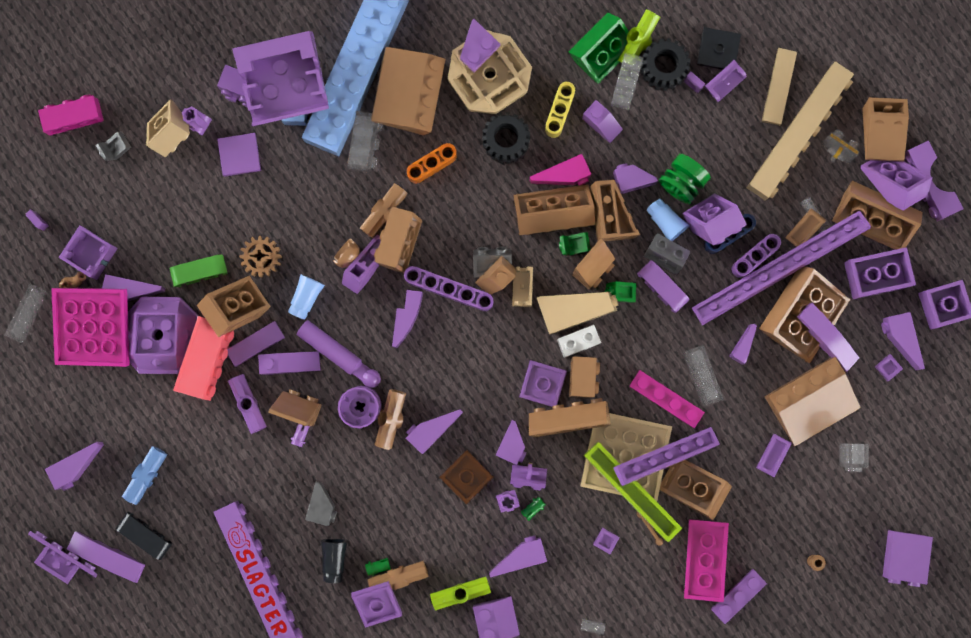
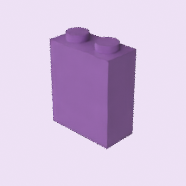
[883,530,933,587]

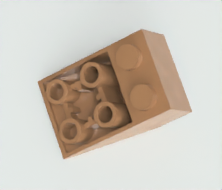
[863,97,909,162]

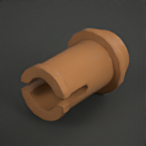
[807,555,826,571]

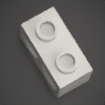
[557,325,601,358]

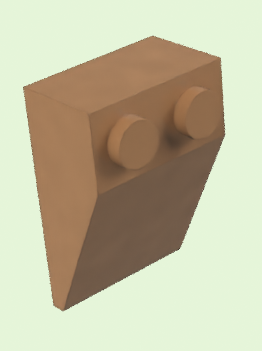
[572,239,615,290]
[268,389,322,426]
[660,460,732,520]

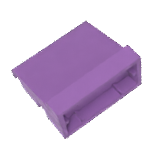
[232,31,329,126]

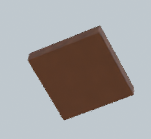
[440,450,494,505]

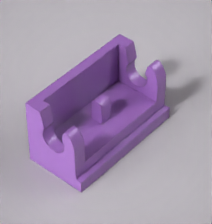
[704,60,747,102]

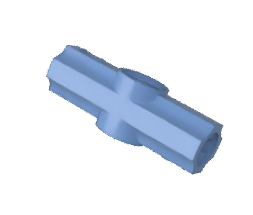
[122,446,168,505]

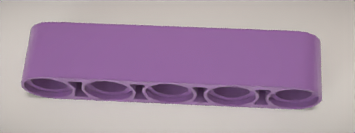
[404,266,494,311]

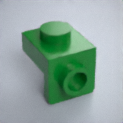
[559,232,591,256]

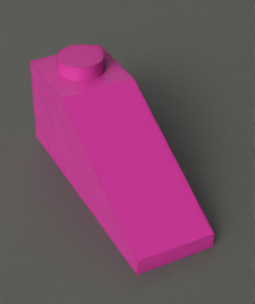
[529,154,591,186]

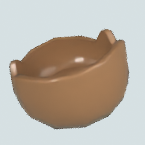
[333,238,360,268]

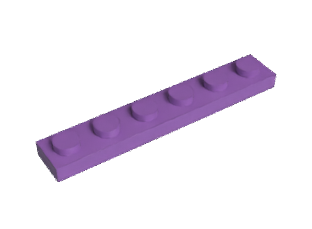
[613,427,720,486]

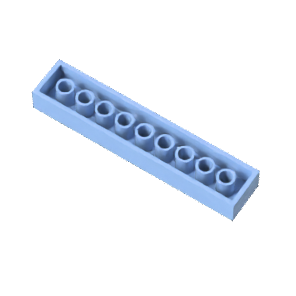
[302,0,409,157]

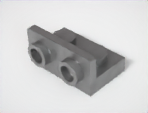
[643,234,690,275]
[473,247,512,278]

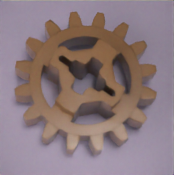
[239,236,282,278]

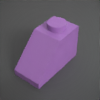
[582,100,623,143]
[613,163,658,194]
[496,420,527,465]

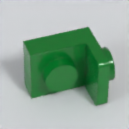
[605,281,636,303]

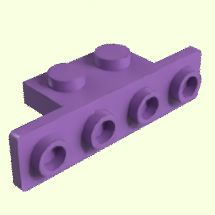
[28,531,98,584]

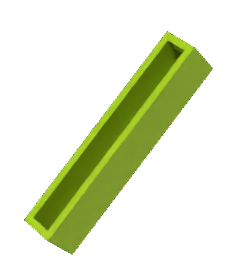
[583,442,682,542]

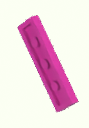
[629,370,705,428]

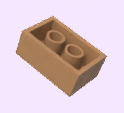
[197,276,271,337]

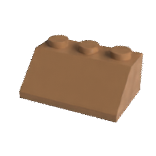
[374,207,422,274]

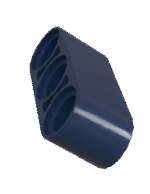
[704,214,756,254]

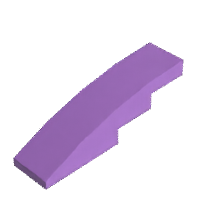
[797,303,859,372]
[67,532,145,583]

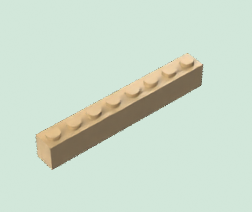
[747,62,854,201]

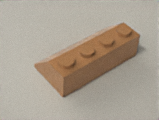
[832,181,923,250]
[514,185,595,235]
[529,398,611,437]

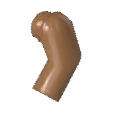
[59,272,86,288]

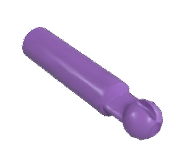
[296,320,381,388]

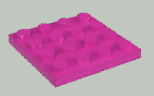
[52,288,130,367]

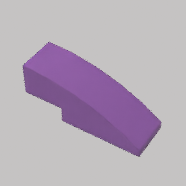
[392,290,423,348]

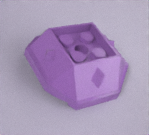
[128,297,199,374]

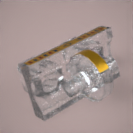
[821,129,860,164]

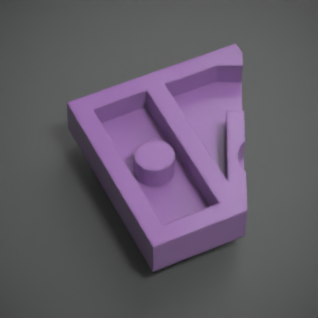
[460,19,500,73]

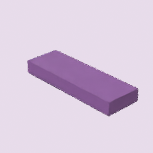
[227,321,285,367]

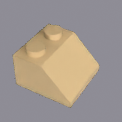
[146,99,190,157]

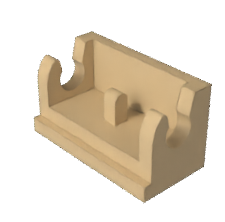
[512,267,533,307]

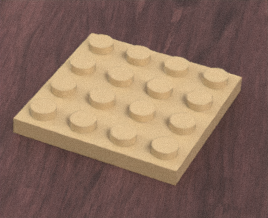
[580,413,672,502]

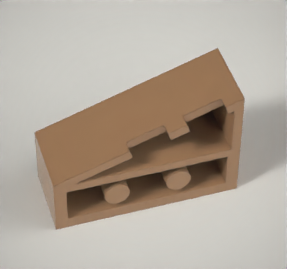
[590,180,640,242]

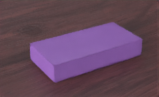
[756,434,792,477]

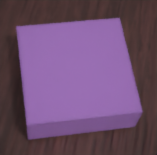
[684,72,705,93]
[26,210,49,230]
[875,354,903,381]
[593,528,620,554]

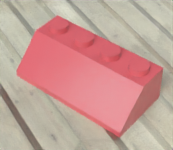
[173,316,234,401]

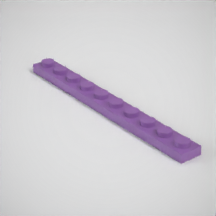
[692,211,871,325]

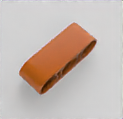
[407,143,457,183]

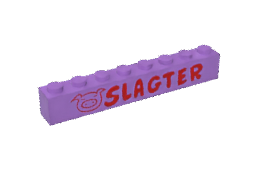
[214,501,303,638]

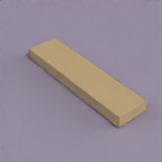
[762,48,797,126]

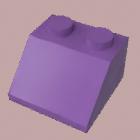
[473,596,520,638]

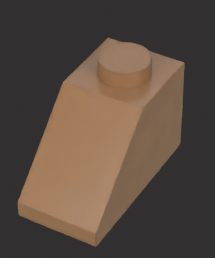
[475,256,516,295]

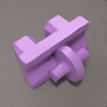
[510,463,547,490]

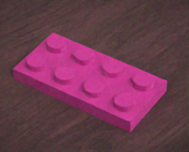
[684,519,729,602]

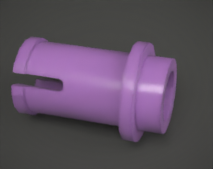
[291,424,310,447]

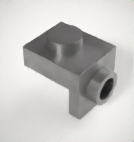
[96,132,131,161]

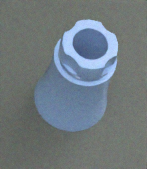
[647,198,689,241]
[288,274,325,320]

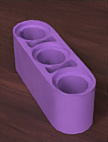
[731,234,781,278]
[637,260,689,313]

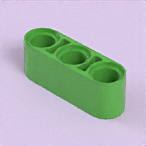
[169,255,228,287]

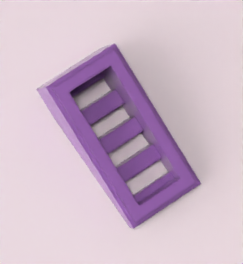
[729,324,757,365]

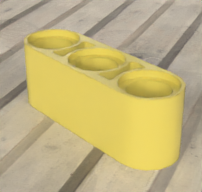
[545,82,575,138]

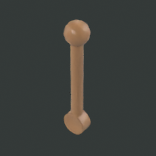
[637,512,663,546]

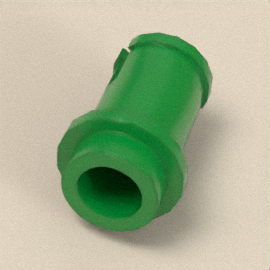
[521,496,546,521]
[365,557,391,577]

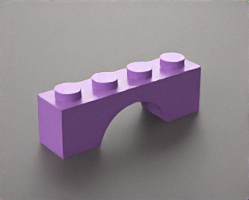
[904,141,963,221]

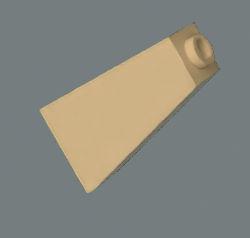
[537,292,618,334]

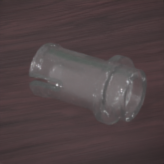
[580,618,606,636]

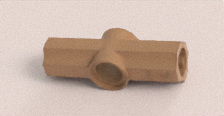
[360,183,408,238]
[375,389,406,450]
[368,560,429,590]

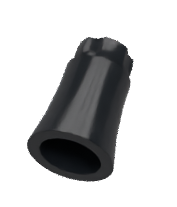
[321,539,348,583]

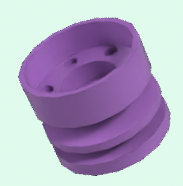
[338,386,382,428]

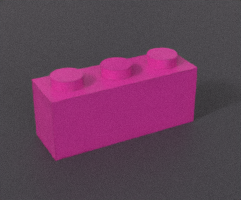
[38,95,104,136]

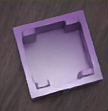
[58,225,118,280]

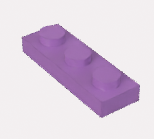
[711,569,767,624]

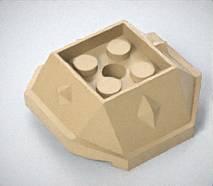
[448,30,532,114]

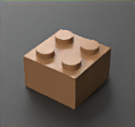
[569,357,600,398]

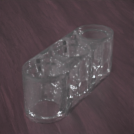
[610,53,643,111]

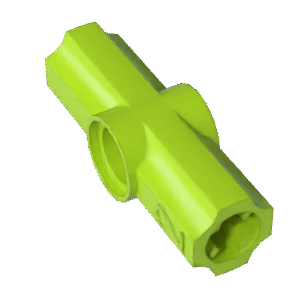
[618,9,661,68]
[430,576,491,610]

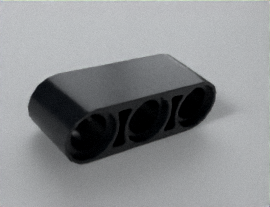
[116,512,173,560]

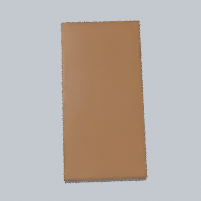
[785,208,826,247]

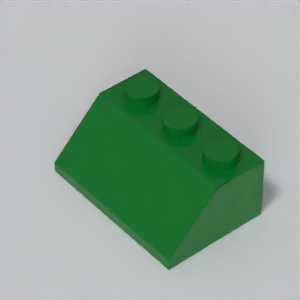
[569,13,629,84]

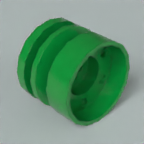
[658,154,711,204]

